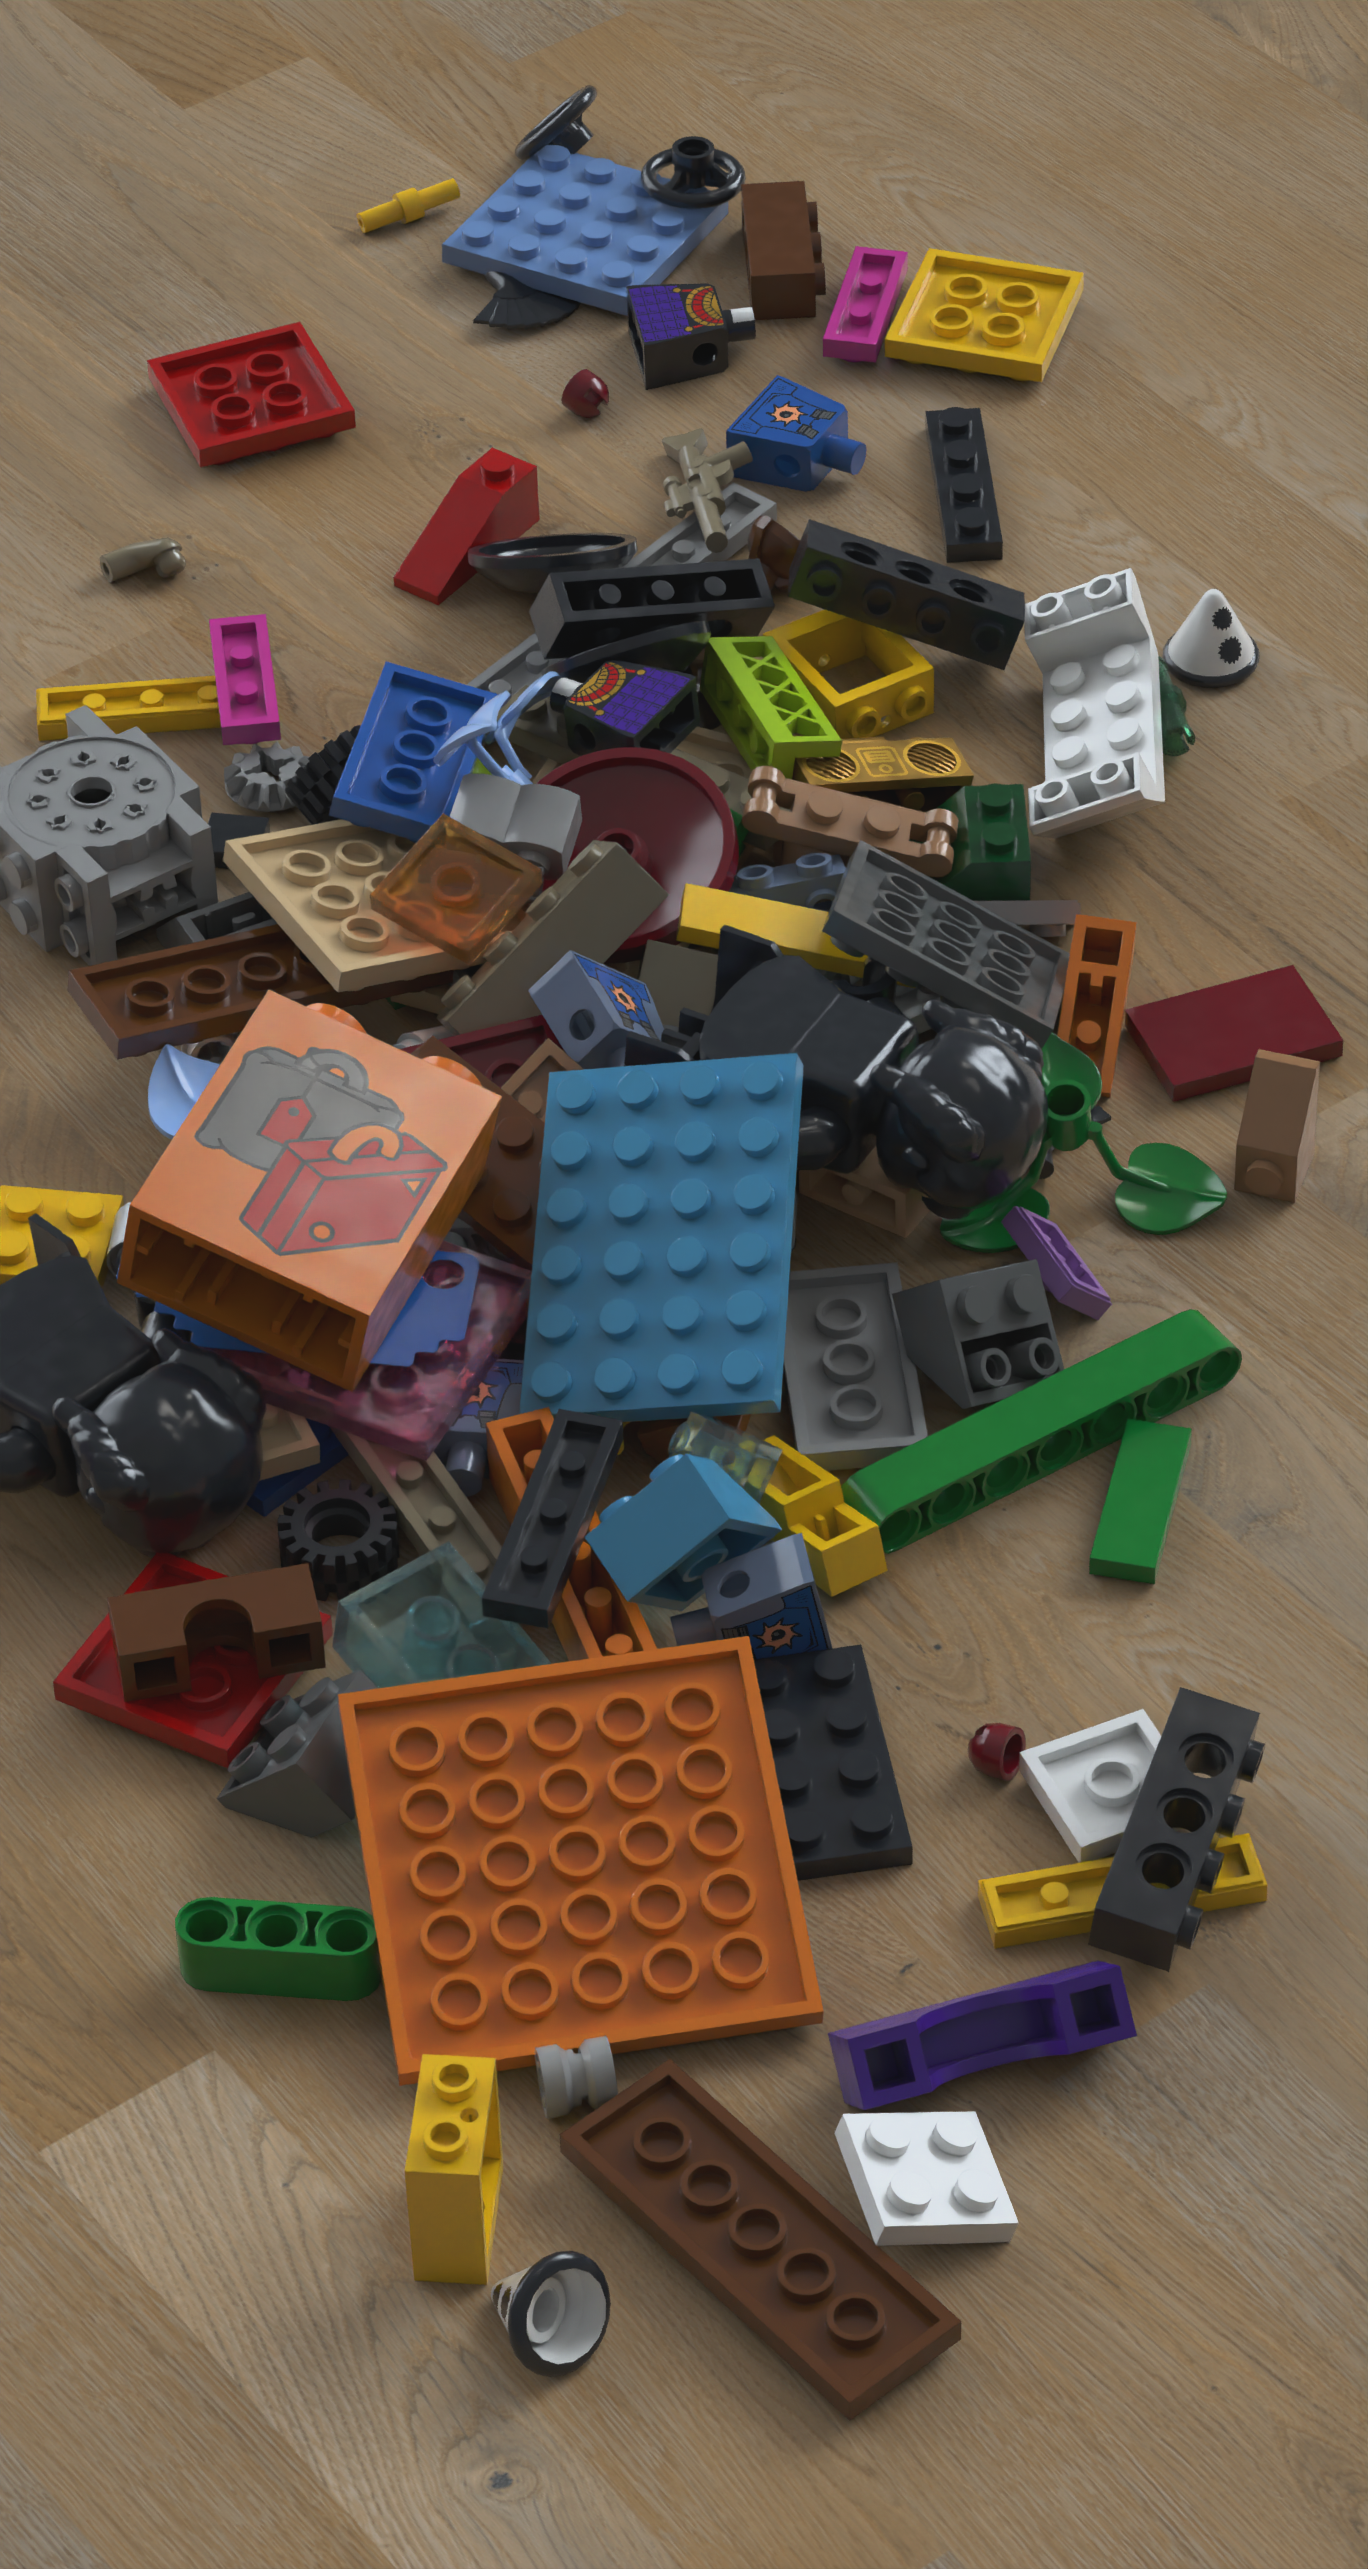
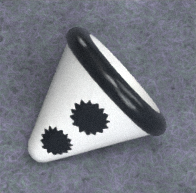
[1162,589,1260,688]
[491,2251,611,2377]

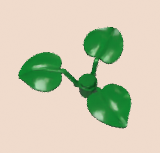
[940,1032,1227,1253]

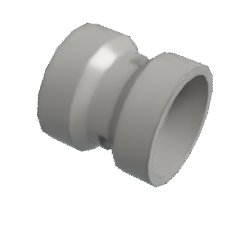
[535,2036,618,2119]

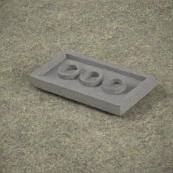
[783,1262,928,1471]

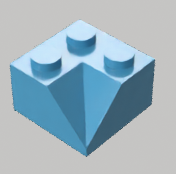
[585,1454,782,1611]

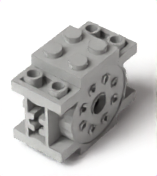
[0,705,218,966]

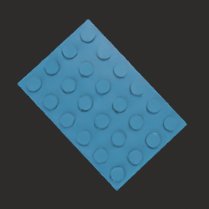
[519,1053,804,1422]

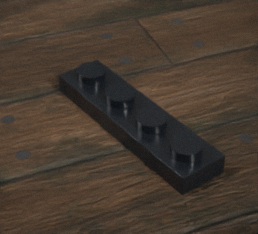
[925,407,1003,563]
[482,1409,624,1629]

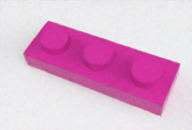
[823,246,908,363]
[209,614,281,745]

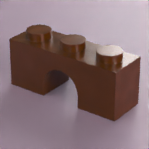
[107,1563,326,1702]

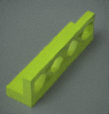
[700,636,842,780]

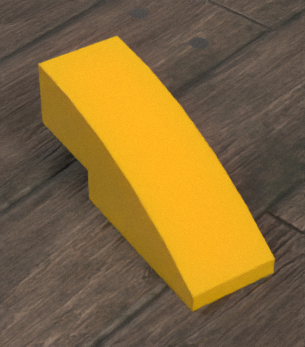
[721,1435,888,1597]

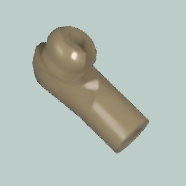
[99,537,186,582]

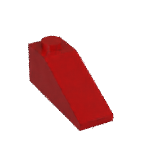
[393,447,540,606]

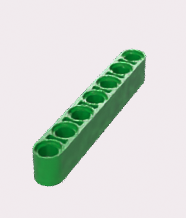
[841,1309,1242,1554]

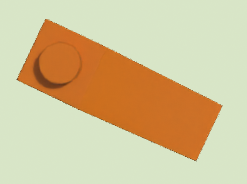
[1057,914,1137,1098]

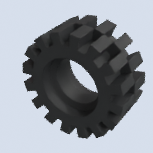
[285,725,360,825]
[277,1479,400,1602]

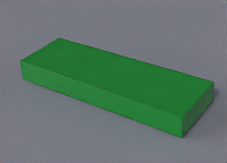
[1089,1419,1192,1584]

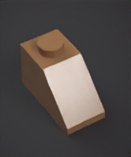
[1234,1049,1320,1203]

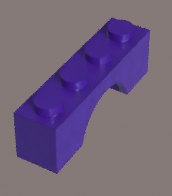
[828,1960,1137,2110]

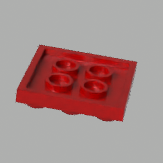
[147,322,356,468]
[53,1553,333,1768]

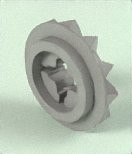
[224,741,309,812]

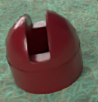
[561,369,609,418]
[968,1723,1026,1781]

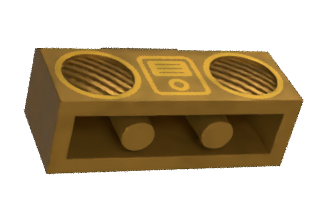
[792,737,974,812]

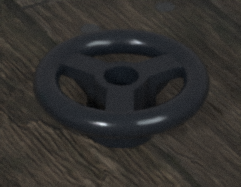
[515,85,597,160]
[641,136,746,209]

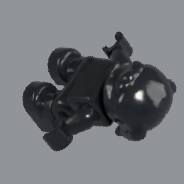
[624,924,1048,1219]
[0,1213,267,1558]

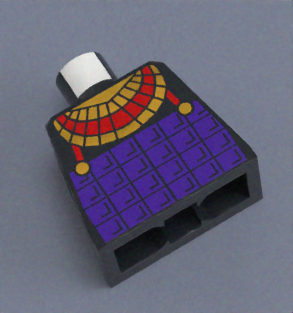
[626,283,756,390]
[550,659,700,756]

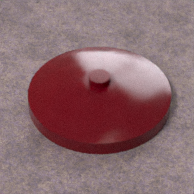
[529,747,739,964]

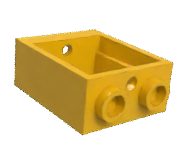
[763,609,934,739]
[404,2054,503,2285]

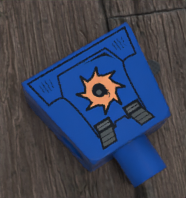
[726,375,867,492]

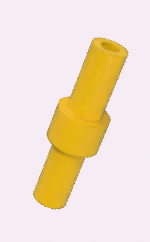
[356,178,460,233]

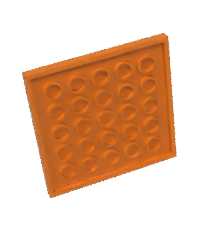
[338,1636,824,2086]

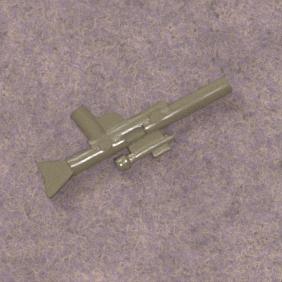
[662,428,753,553]

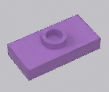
[1001,1206,1112,1320]

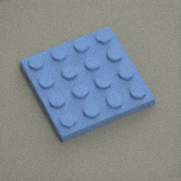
[442,145,728,316]

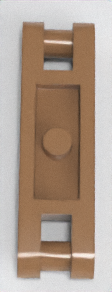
[742,766,959,877]

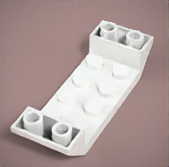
[1024,568,1165,839]

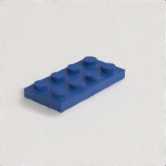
[329,661,499,849]

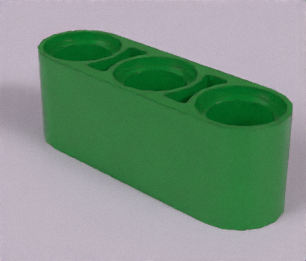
[175,1897,382,2001]

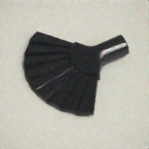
[473,271,581,329]

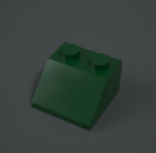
[909,783,1031,901]

